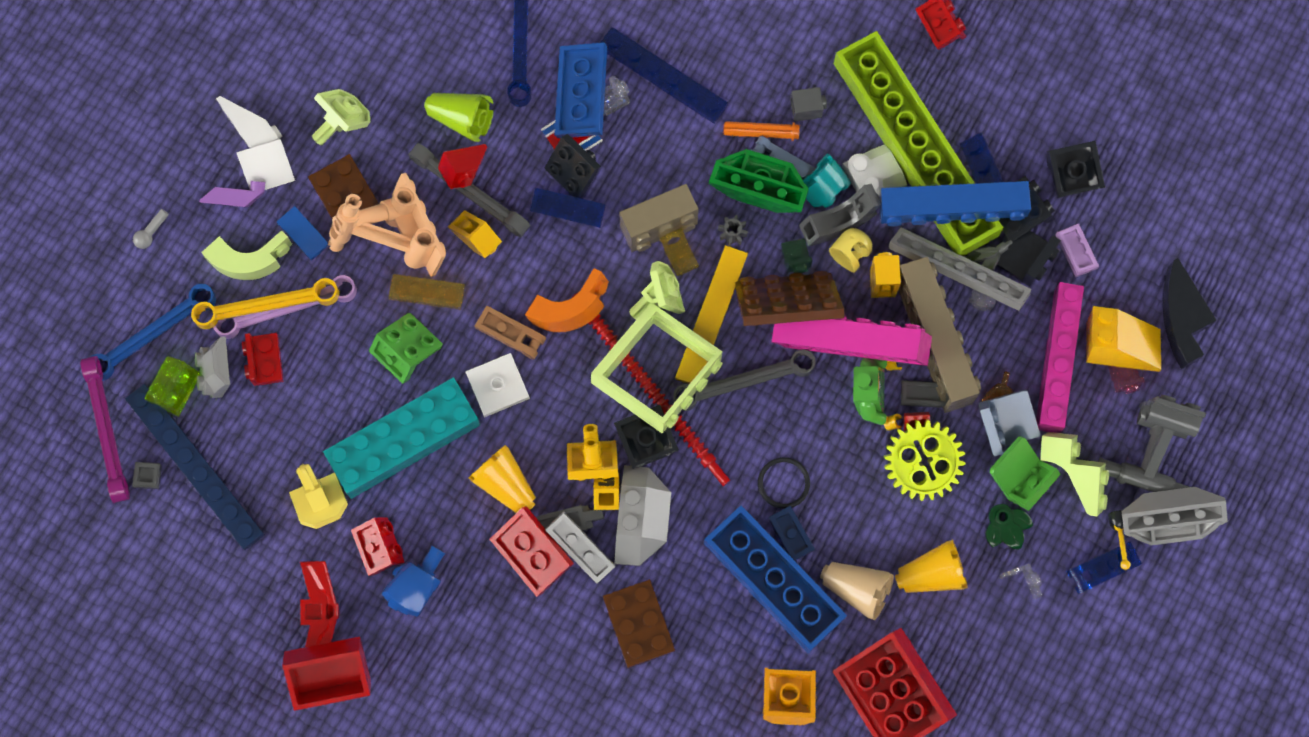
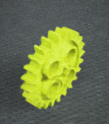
[884,419,966,501]

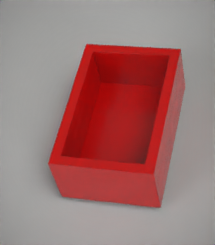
[282,636,371,711]

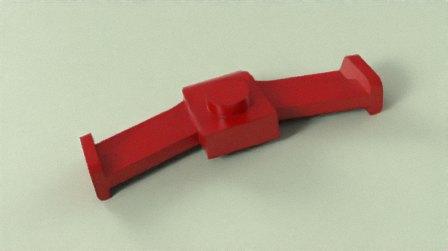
[300,561,339,647]

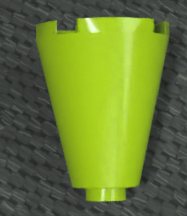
[424,93,493,142]

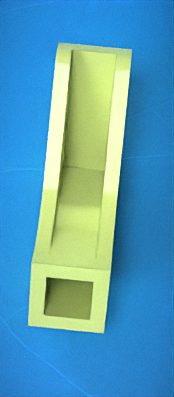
[1041,432,1109,516]

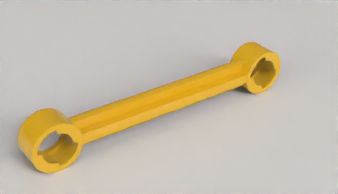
[191,278,339,329]

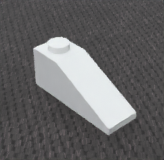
[216,96,282,148]

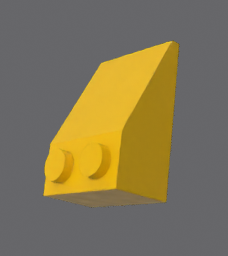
[1086,306,1161,372]

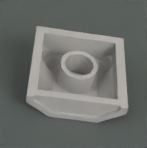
[195,337,230,398]

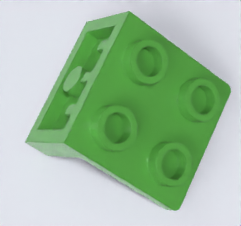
[369,313,443,384]

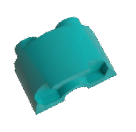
[803,153,851,208]

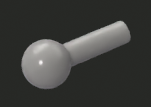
[133,208,169,249]

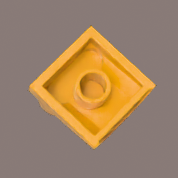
[763,668,816,725]

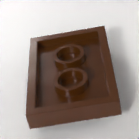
[308,154,379,219]
[603,579,675,668]

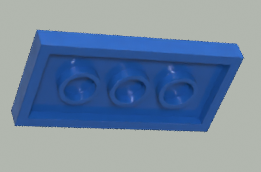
[554,42,607,138]

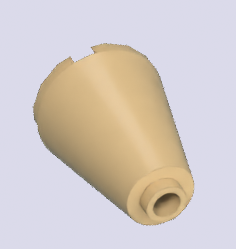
[820,562,894,620]

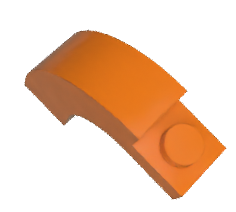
[525,268,609,332]

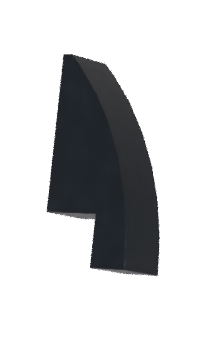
[1162,258,1217,370]

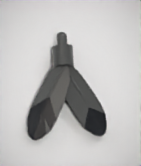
[963,240,1012,271]

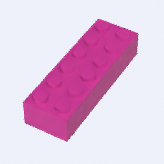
[771,316,932,366]

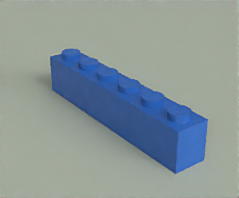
[879,181,1031,226]

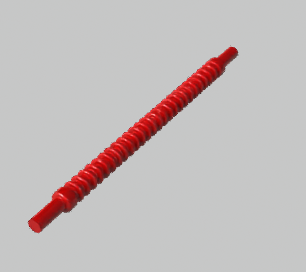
[572,293,731,486]

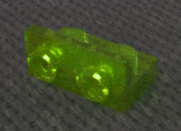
[145,356,200,417]

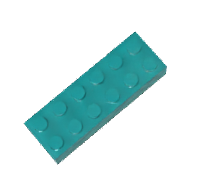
[323,377,480,499]

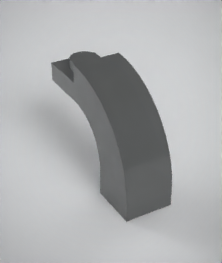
[799,183,881,246]

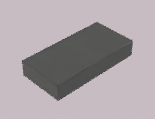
[901,380,949,408]

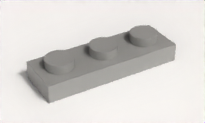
[545,511,615,583]

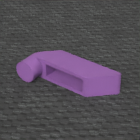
[200,181,265,207]

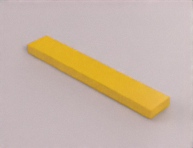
[675,245,748,384]

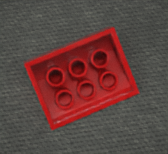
[832,628,957,737]

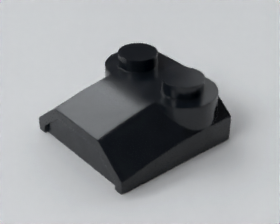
[1046,141,1105,198]
[614,405,679,469]

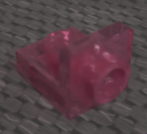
[1108,366,1145,394]

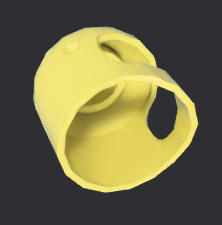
[829,228,873,273]

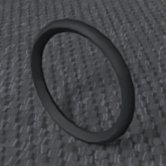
[758,457,810,509]

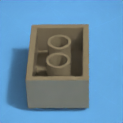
[619,184,698,252]

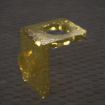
[660,228,699,276]

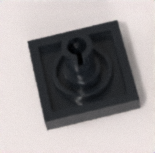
[544,133,601,201]

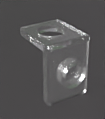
[999,564,1042,600]

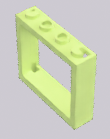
[591,302,723,433]

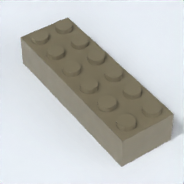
[898,256,981,413]

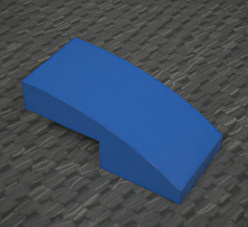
[277,206,328,261]

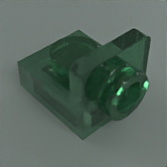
[781,238,813,273]

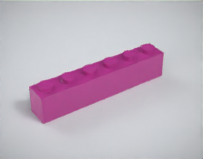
[1036,282,1084,433]

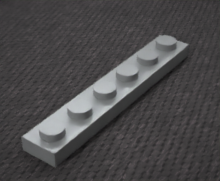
[888,227,1031,311]

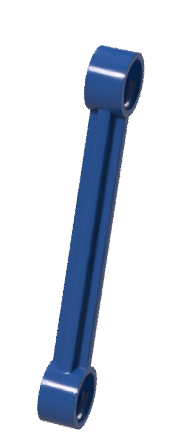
[91,284,216,381]

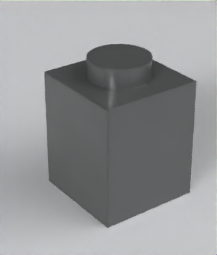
[790,87,827,122]

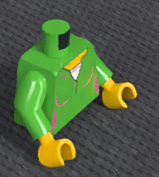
[853,358,902,431]

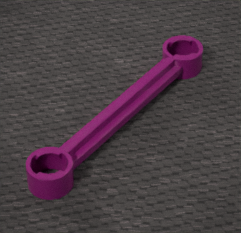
[80,356,130,503]

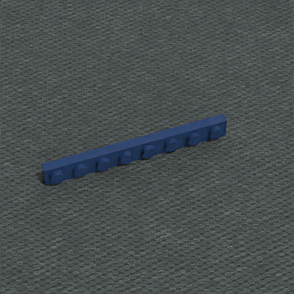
[125,384,265,550]

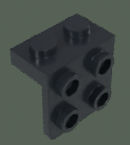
[999,176,1055,241]
[997,231,1061,287]

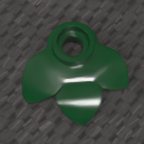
[986,504,1033,550]

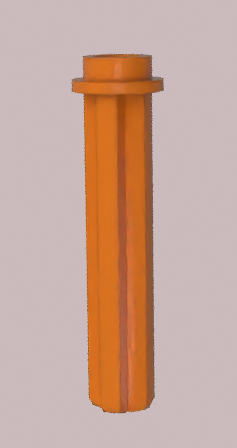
[723,121,800,141]

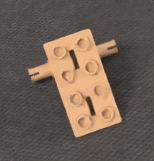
[328,173,446,277]

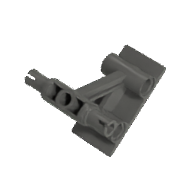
[1098,395,1206,492]

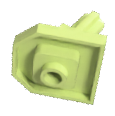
[312,89,370,145]
[629,261,685,319]

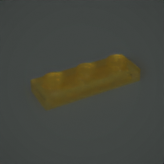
[389,274,465,310]

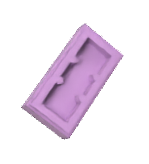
[1055,224,1099,277]

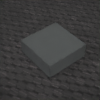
[132,462,162,489]

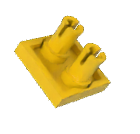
[567,424,618,481]

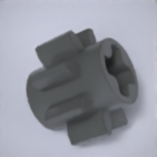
[718,215,748,247]

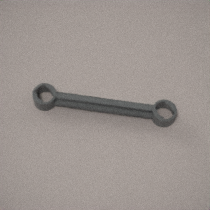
[408,143,530,238]
[673,350,816,411]

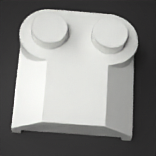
[842,145,907,197]

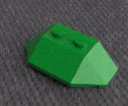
[709,149,809,213]

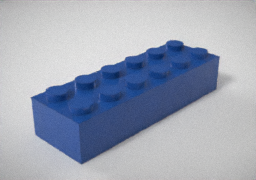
[704,506,847,654]

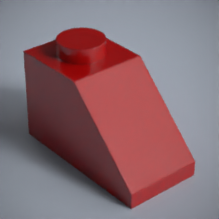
[438,144,488,189]

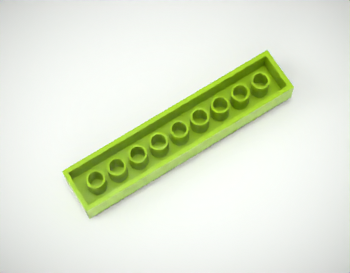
[834,31,1003,256]

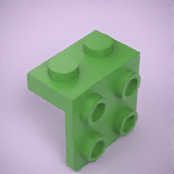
[990,436,1061,511]

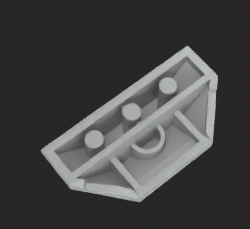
[615,465,671,566]
[1122,487,1228,545]

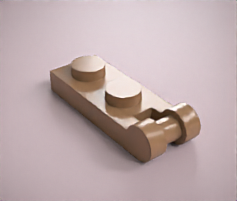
[475,305,547,360]

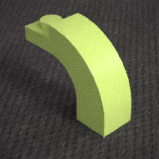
[201,230,292,280]

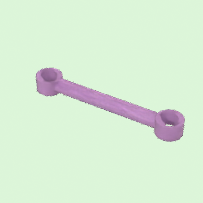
[213,275,357,339]

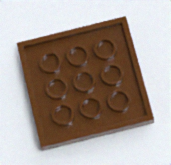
[735,271,844,326]

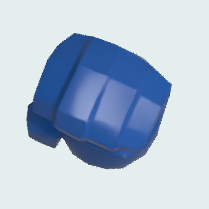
[382,546,445,617]

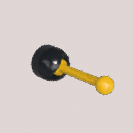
[1108,510,1131,570]

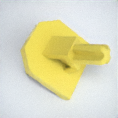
[289,464,348,529]

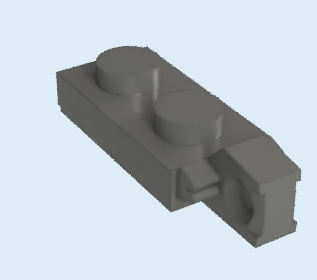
[536,505,605,531]

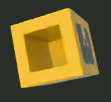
[594,472,619,510]

